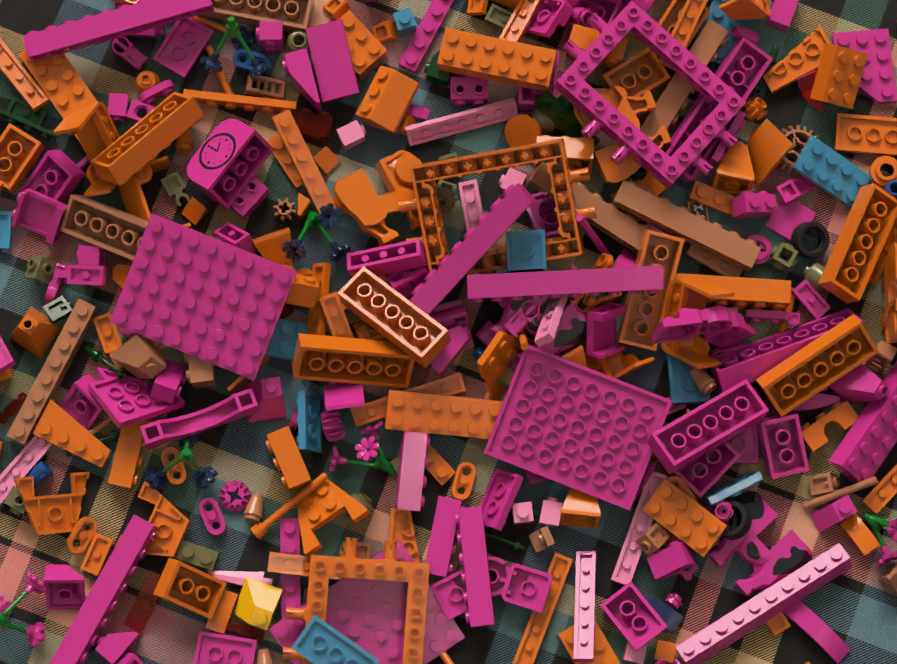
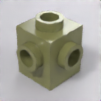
[437,181,458,213]
[769,242,799,272]
[24,254,57,285]
[3,485,27,516]

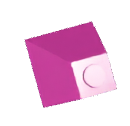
[60,373,103,431]
[243,376,286,423]
[44,565,86,610]

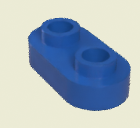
[233,49,270,75]

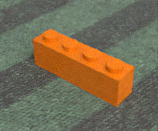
[108,418,153,490]

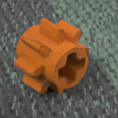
[743,97,767,121]

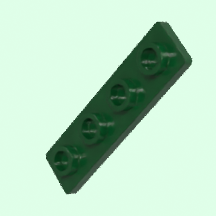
[534,91,600,146]
[0,96,57,140]

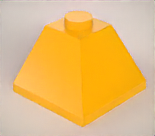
[234,576,283,630]

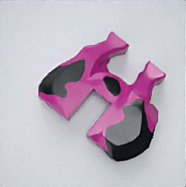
[489,269,587,358]
[707,491,813,597]

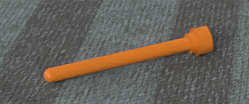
[250,473,328,540]

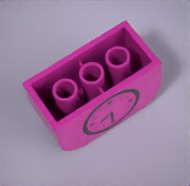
[187,119,274,209]

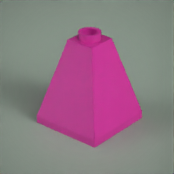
[431,325,472,377]
[829,364,889,403]

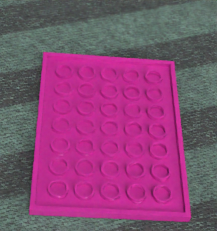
[109,213,298,381]
[484,345,672,510]
[269,539,465,664]

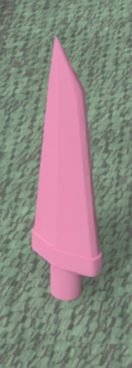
[207,571,273,586]

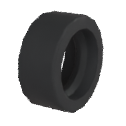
[791,222,830,258]
[713,500,752,540]

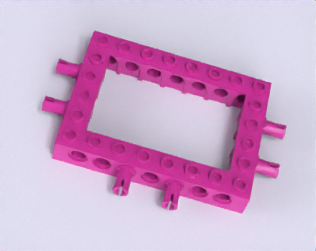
[554,1,746,189]

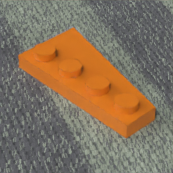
[763,25,831,94]
[32,399,112,468]
[389,508,420,562]

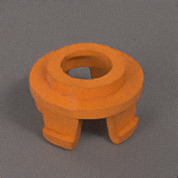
[869,156,897,188]

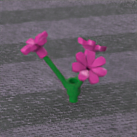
[329,421,395,475]
[863,512,897,565]
[0,572,47,647]

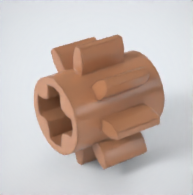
[273,198,297,222]

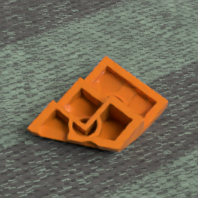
[747,118,794,187]

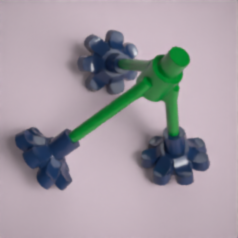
[200,17,272,79]
[282,203,351,263]
[144,433,218,489]

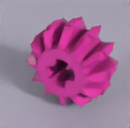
[320,409,346,442]

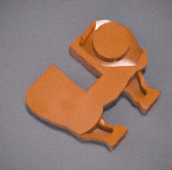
[573,85,672,184]
[333,150,422,247]
[881,243,897,343]

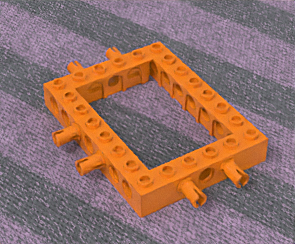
[399,138,597,274]
[282,537,430,664]

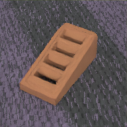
[244,74,286,100]
[864,340,897,375]

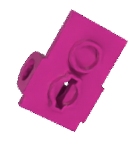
[431,299,475,350]

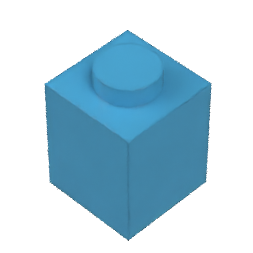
[393,8,416,37]

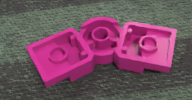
[525,0,580,38]
[651,306,756,348]
[430,556,554,621]

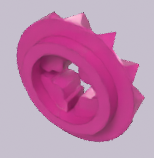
[745,235,772,265]
[219,480,250,512]

